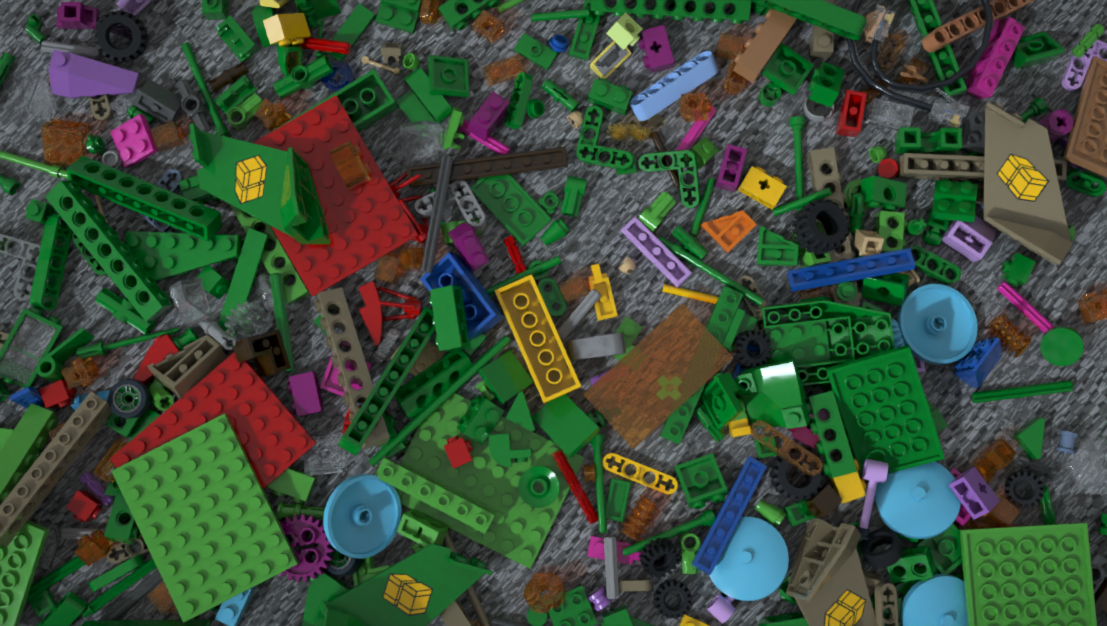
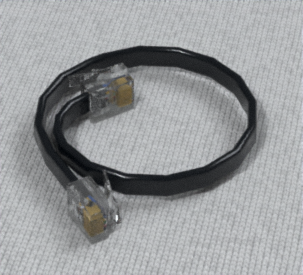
[846,0,993,128]

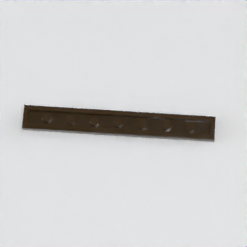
[407,147,568,188]

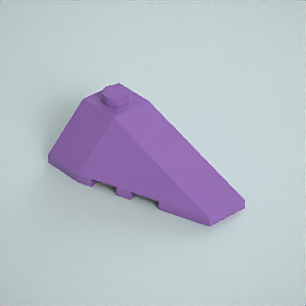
[49,49,140,99]

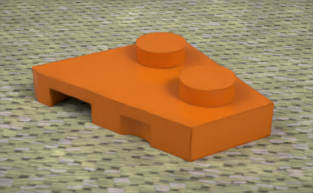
[701,210,757,253]

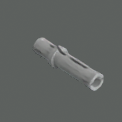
[198,316,236,350]

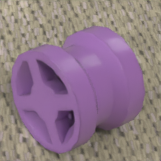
[587,586,613,612]

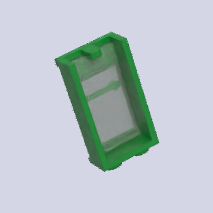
[0,306,64,388]

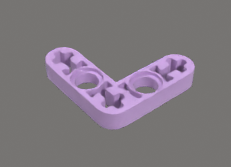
[1062,38,1107,91]

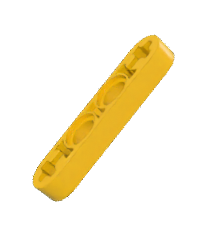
[602,453,678,494]

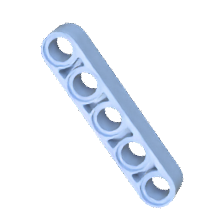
[629,51,719,121]

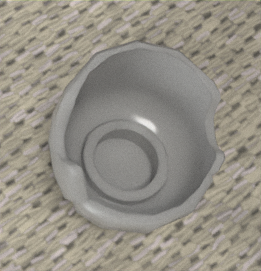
[804,97,835,123]

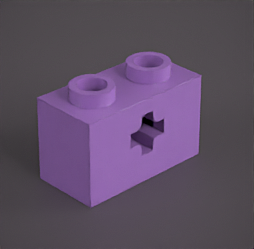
[949,467,1000,519]

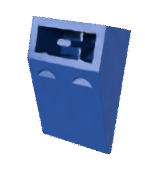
[953,337,1003,388]

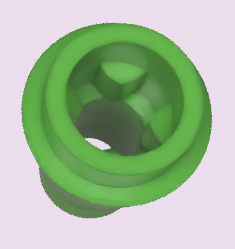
[755,499,786,527]

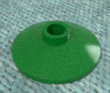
[518,466,560,508]

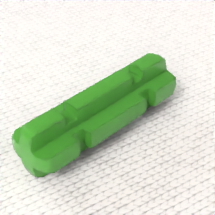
[1072,23,1104,58]

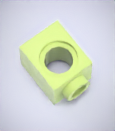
[606,12,643,50]

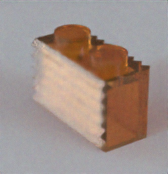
[328,141,372,190]

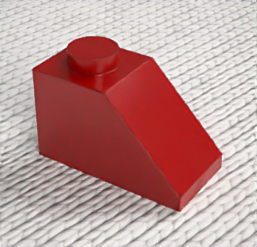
[836,90,867,137]

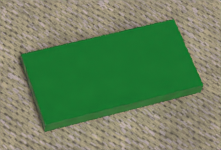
[470,175,553,247]

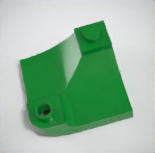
[735,359,811,429]

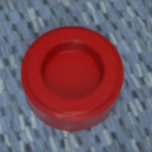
[878,158,899,179]

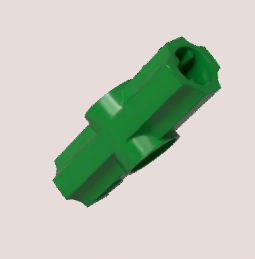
[273,55,334,99]
[95,287,157,335]

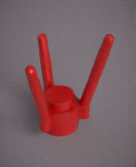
[389,171,423,202]
[399,199,429,244]
[378,286,421,321]

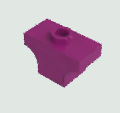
[56,2,99,29]

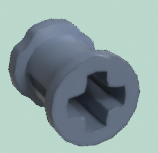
[1056,430,1079,455]

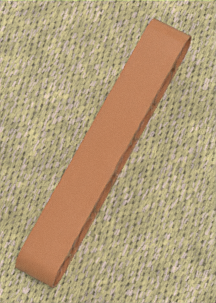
[922,0,1034,53]

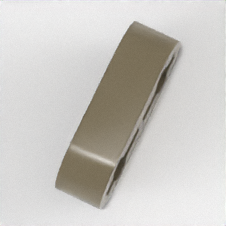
[618,578,652,591]

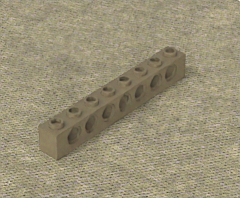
[807,147,862,307]
[897,153,1067,183]
[314,287,390,450]
[0,391,112,547]

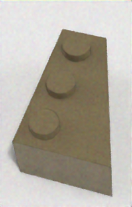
[147,335,227,399]

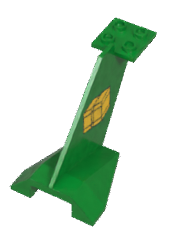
[189,123,331,245]
[312,543,493,626]

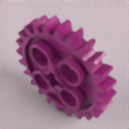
[279,514,336,582]

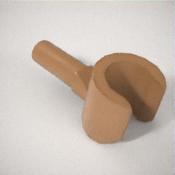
[900,65,929,83]

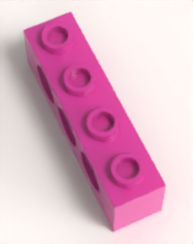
[965,17,1025,99]

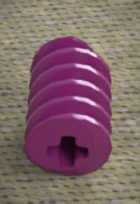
[1038,109,1073,143]

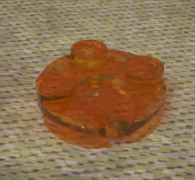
[523,572,566,613]

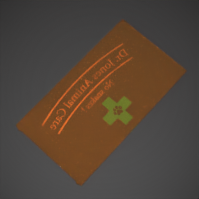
[584,304,733,449]

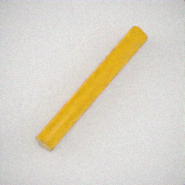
[662,284,718,304]

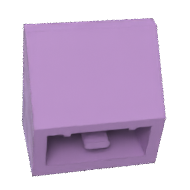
[941,215,997,262]

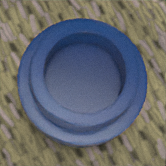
[549,34,568,52]

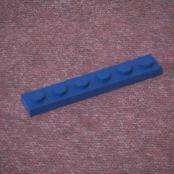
[787,248,915,292]
[691,456,767,575]

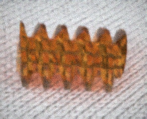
[984,313,1031,358]
[618,494,660,541]

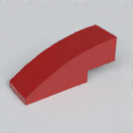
[359,281,384,347]

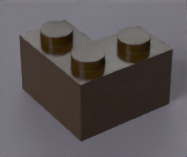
[233,329,291,377]

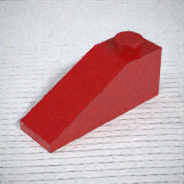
[134,334,180,385]

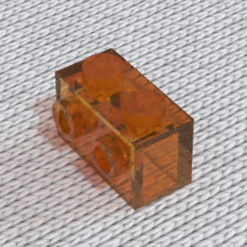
[1077,289,1107,324]

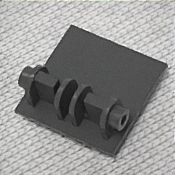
[960,109,985,155]

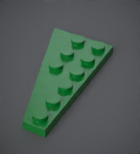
[123,231,241,284]

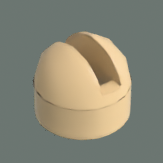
[567,111,584,129]
[618,256,636,274]

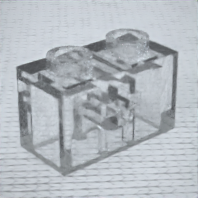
[865,98,914,131]

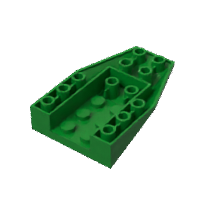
[761,300,895,386]

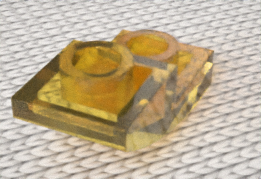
[607,123,651,141]

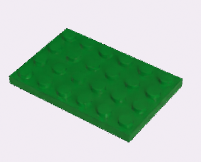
[826,344,945,480]

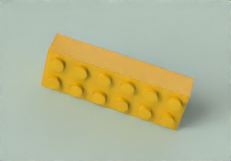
[494,274,581,404]

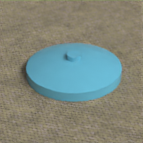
[897,284,978,365]
[875,462,961,539]
[323,474,402,559]
[709,516,789,601]
[899,574,968,626]

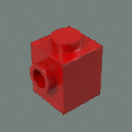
[39,380,76,409]
[444,435,474,469]
[65,490,103,522]

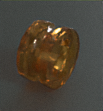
[584,464,596,483]

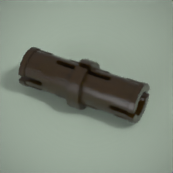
[208,61,249,93]

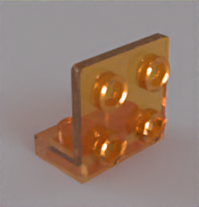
[41,119,90,167]

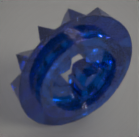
[322,61,354,92]

